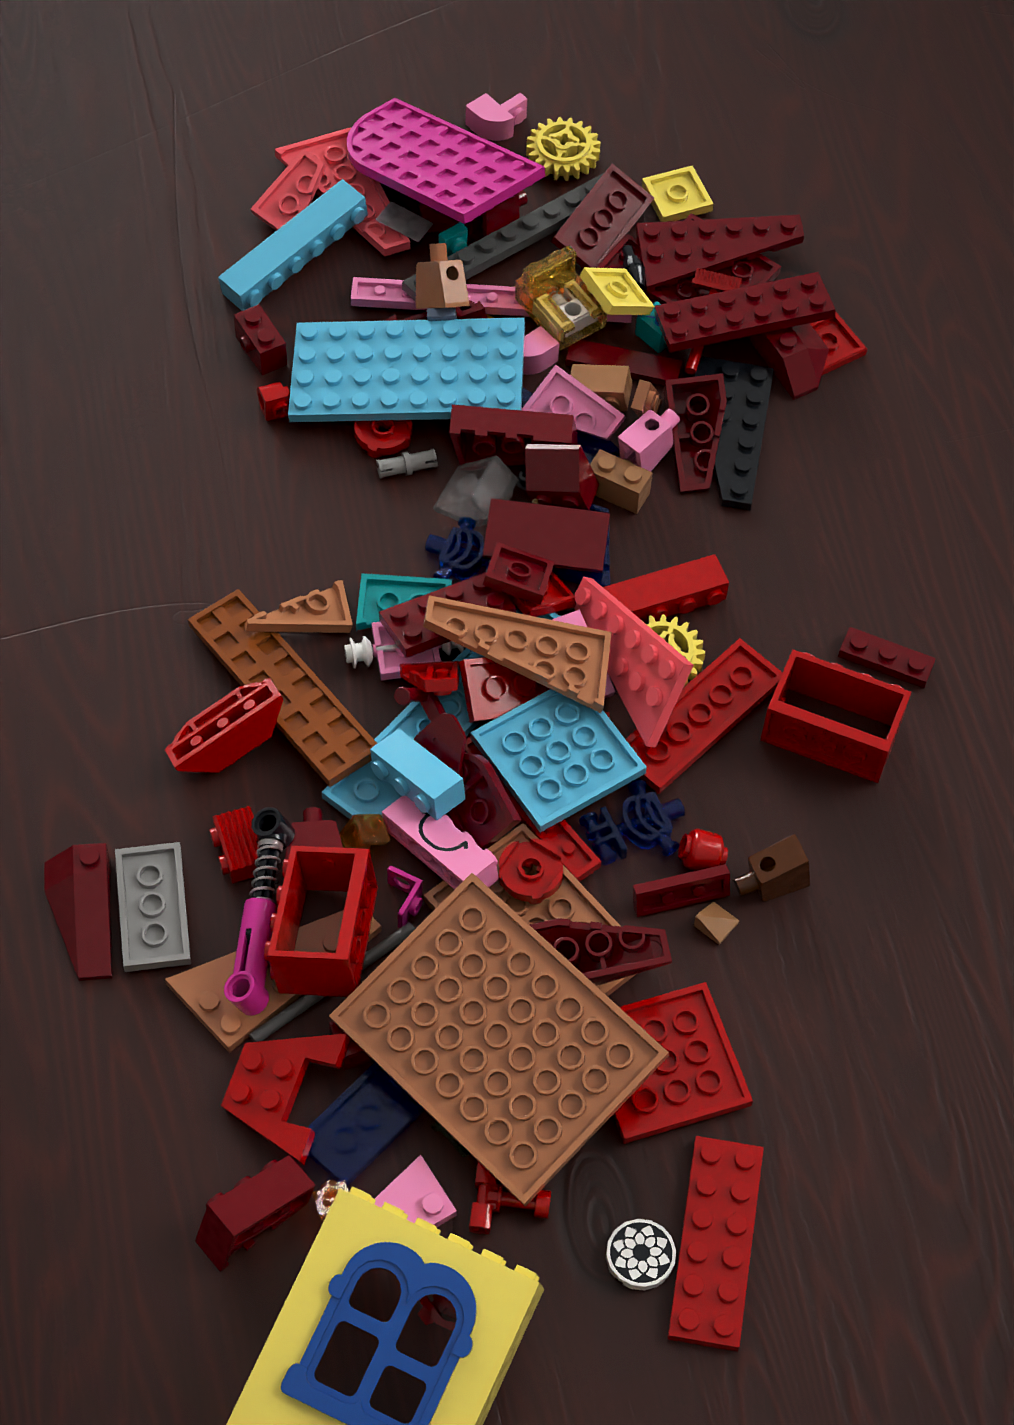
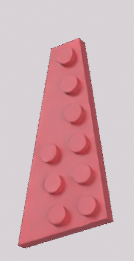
[275,127,410,256]
[574,577,694,747]

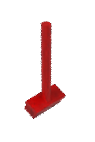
[685,268,742,375]

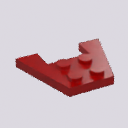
[221,1033,351,1165]

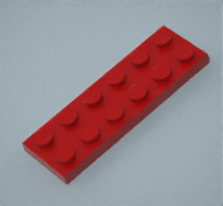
[626,638,783,794]
[667,1136,764,1352]

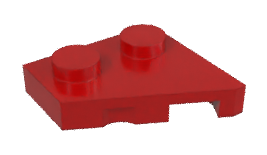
[399,661,460,696]

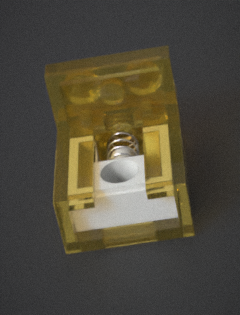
[515,245,607,351]

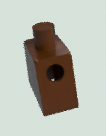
[733,834,810,901]

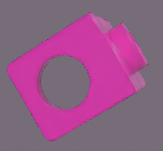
[387,866,423,928]

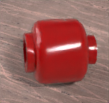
[678,828,728,871]

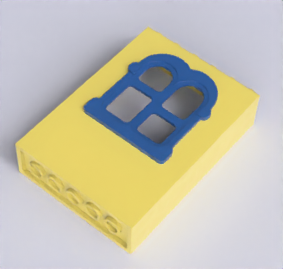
[226,1186,544,1425]

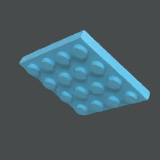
[470,689,647,833]

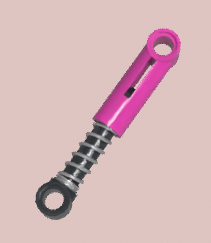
[224,807,295,1016]

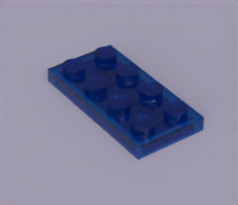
[307,1063,425,1189]

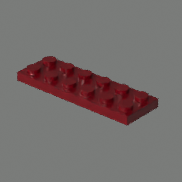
[654,272,836,352]

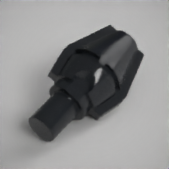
[622,245,645,289]

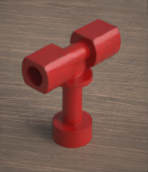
[469,1162,551,1234]

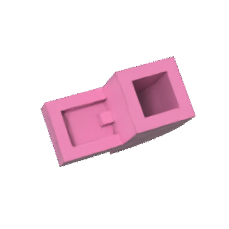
[465,93,527,141]
[523,326,559,375]

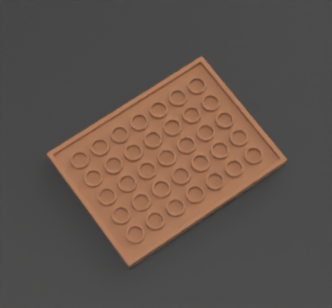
[329,873,669,1206]

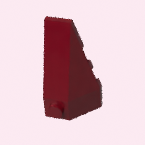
[663,373,727,493]
[44,843,112,981]
[529,918,672,986]

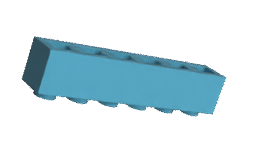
[218,179,368,311]

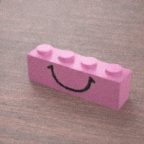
[381,796,499,889]

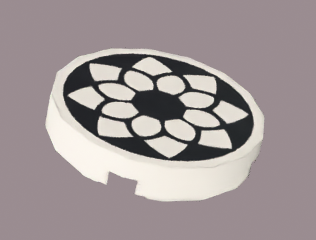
[606,1219,676,1291]

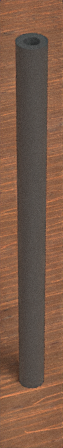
[249,922,415,1042]

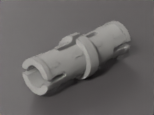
[376,448,438,479]

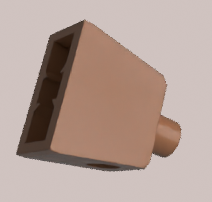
[416,243,470,309]

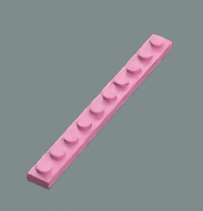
[351,277,632,323]

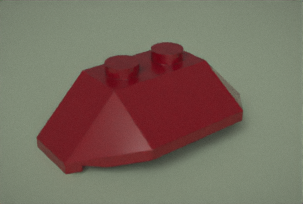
[746,323,829,400]

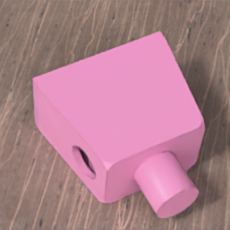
[618,409,680,472]

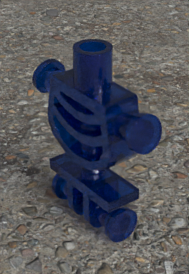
[425,517,491,580]
[579,780,685,865]

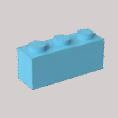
[370,729,465,820]

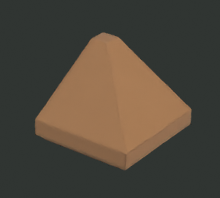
[694,902,739,945]

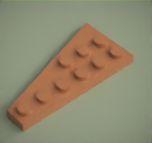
[423,595,612,713]

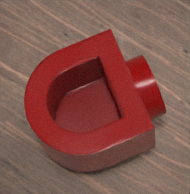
[257,381,290,421]

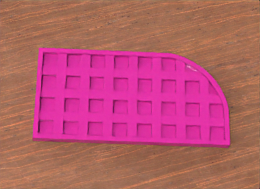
[347,98,545,224]

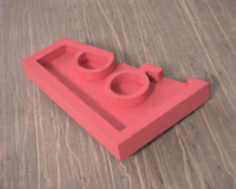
[251,148,326,231]

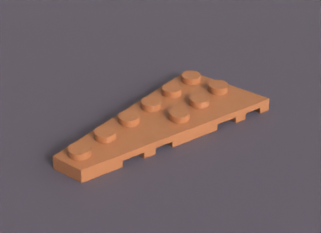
[165,910,381,1053]

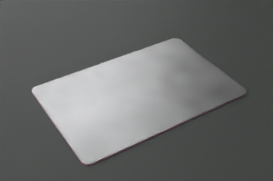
[376,202,433,242]

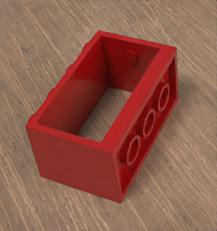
[760,649,912,783]
[264,846,378,997]

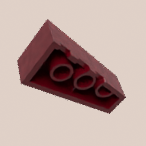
[449,404,578,468]

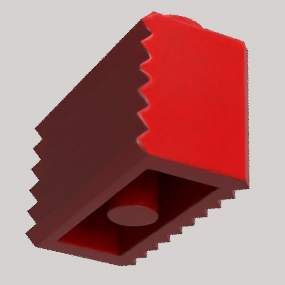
[209,806,259,884]

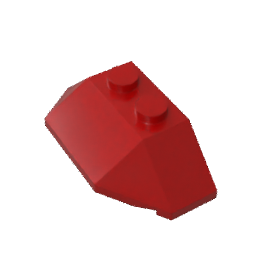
[164,678,284,773]

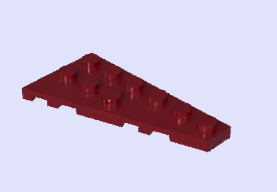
[636,214,804,294]

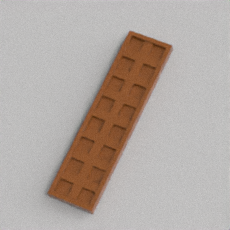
[188,589,377,787]

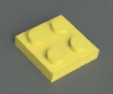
[642,165,714,222]
[579,267,655,315]

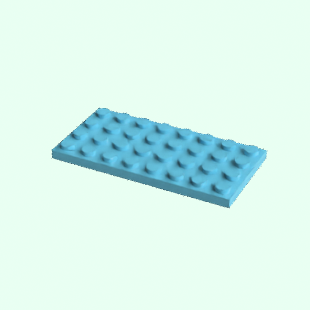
[288,318,525,422]

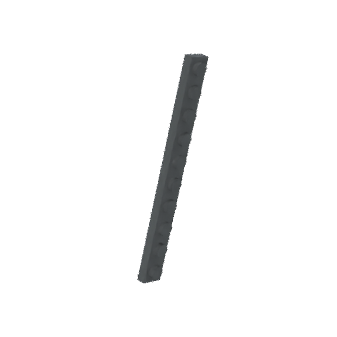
[402,172,605,301]

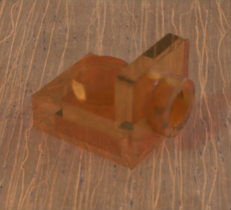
[339,814,390,849]

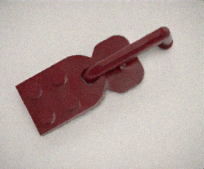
[394,687,522,850]

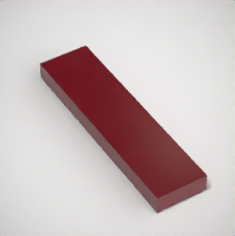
[565,338,683,386]

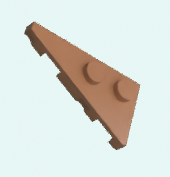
[245,580,353,633]

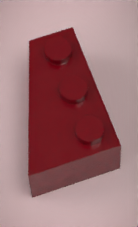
[195,1155,316,1272]

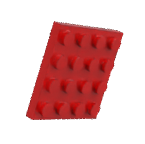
[613,982,753,1144]

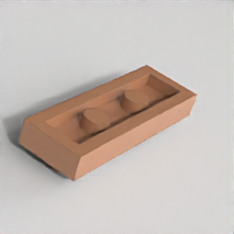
[631,379,662,418]

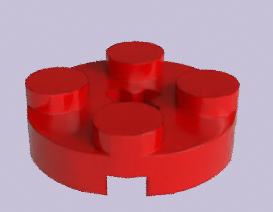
[354,420,412,458]
[499,839,563,905]

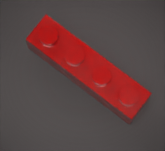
[603,554,729,623]

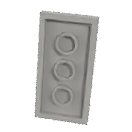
[115,842,191,972]

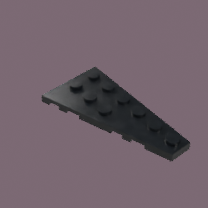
[693,356,774,511]

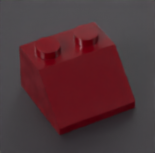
[525,444,599,510]

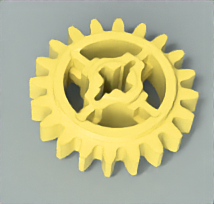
[526,117,601,181]
[646,614,705,688]

